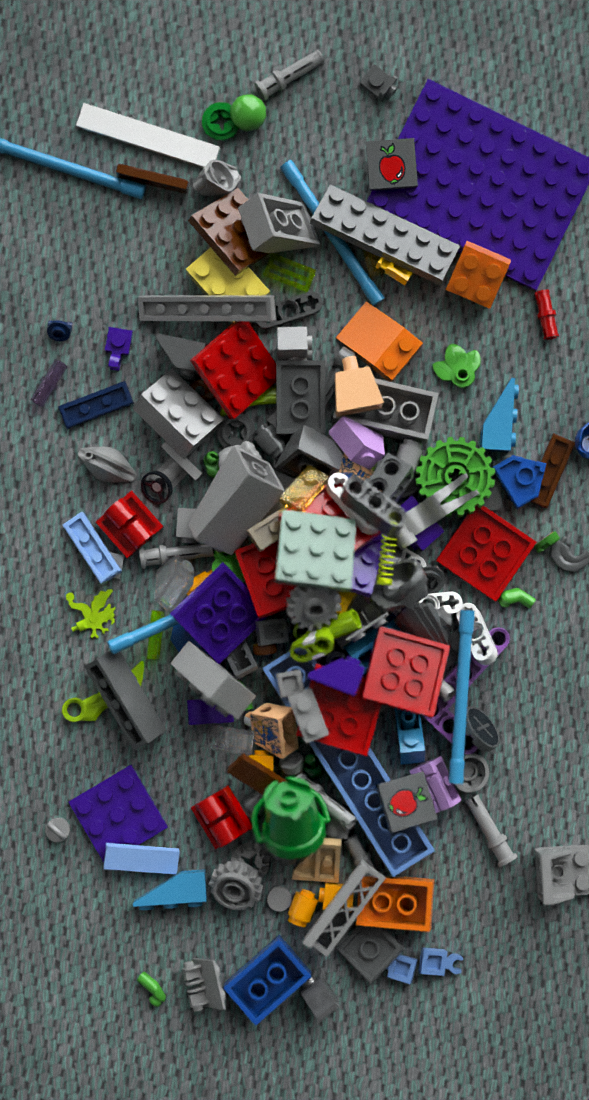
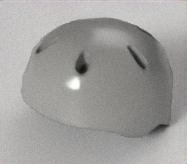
[454,754,489,792]

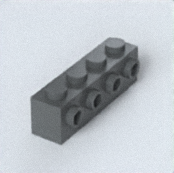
[84,651,167,750]

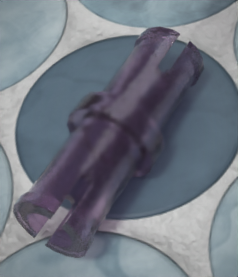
[30,359,68,408]

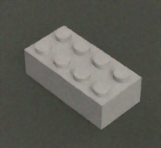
[332,378,439,446]

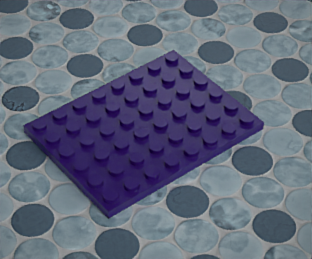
[367,79,589,292]

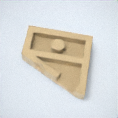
[292,838,341,883]

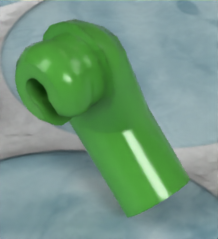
[203,451,220,478]
[498,588,536,609]
[137,972,166,1007]

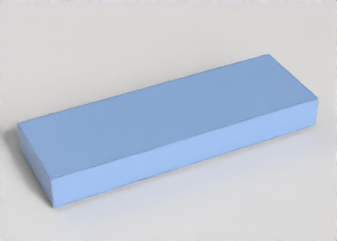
[62,512,122,585]
[103,843,180,874]

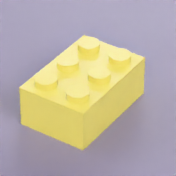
[186,247,270,324]

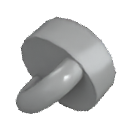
[279,752,305,776]
[45,817,70,842]

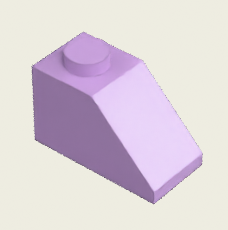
[329,416,385,470]

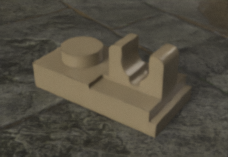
[246,505,290,552]

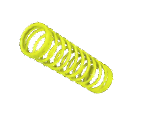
[376,521,397,586]

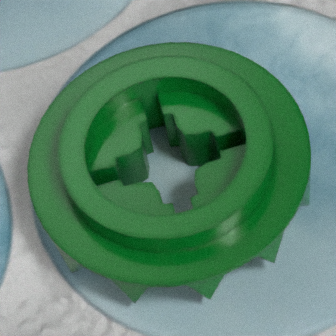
[202,102,239,141]

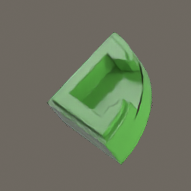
[534,531,560,553]

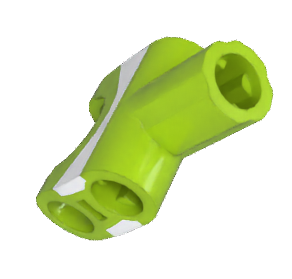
[290,609,362,662]

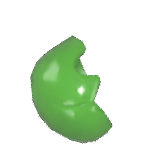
[230,94,266,132]

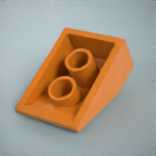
[336,301,423,382]
[356,875,435,932]

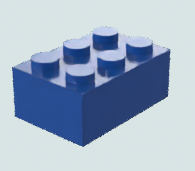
[223,935,311,1026]

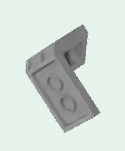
[534,844,589,905]

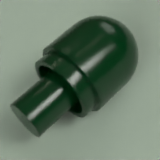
[304,754,325,779]

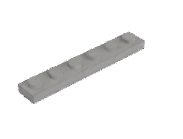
[138,295,276,321]

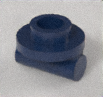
[47,320,73,342]

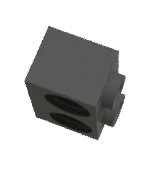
[365,453,414,509]

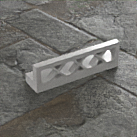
[302,860,386,957]

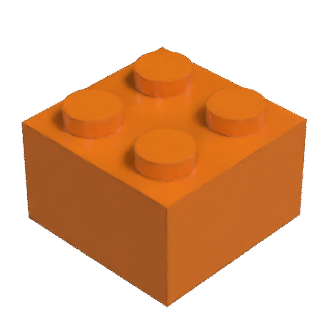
[446,241,511,309]

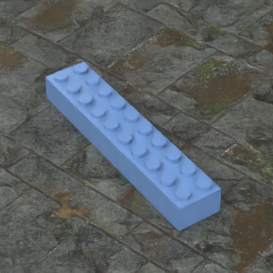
[262,648,435,877]

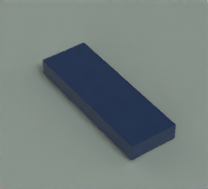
[58,381,134,429]

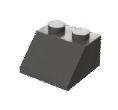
[156,333,206,382]
[274,425,344,488]

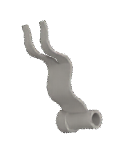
[389,473,479,551]

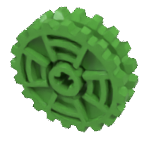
[416,437,495,517]

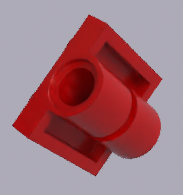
[96,490,164,559]
[191,785,252,849]

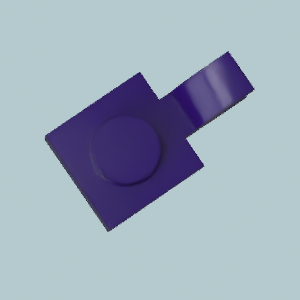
[105,327,133,371]

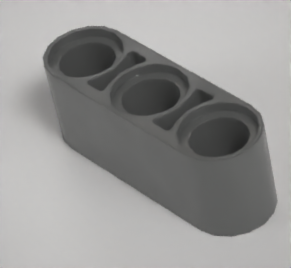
[340,476,407,537]

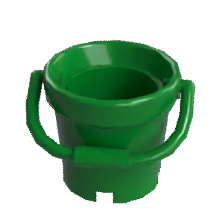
[251,777,331,860]

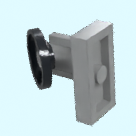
[141,442,203,504]

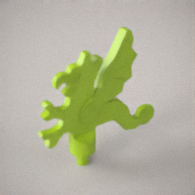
[66,589,116,638]

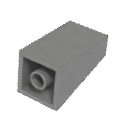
[188,445,285,555]

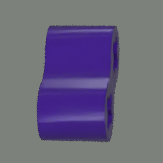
[187,699,234,725]

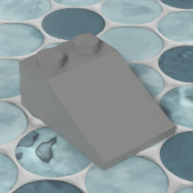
[238,193,320,253]

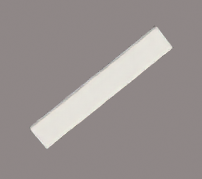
[76,103,220,168]

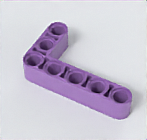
[423,628,510,754]

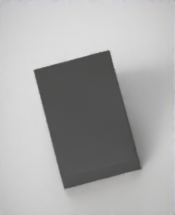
[226,639,259,680]

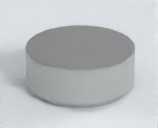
[267,886,291,912]

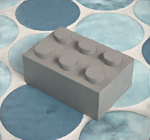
[132,369,224,459]
[170,641,256,719]

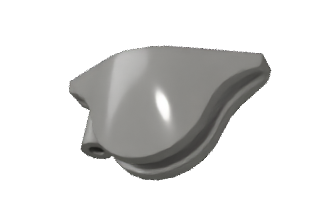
[193,160,241,196]
[78,446,137,483]

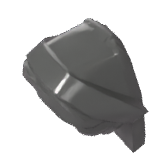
[369,558,428,613]
[394,602,453,645]

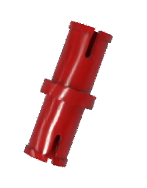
[534,289,559,340]

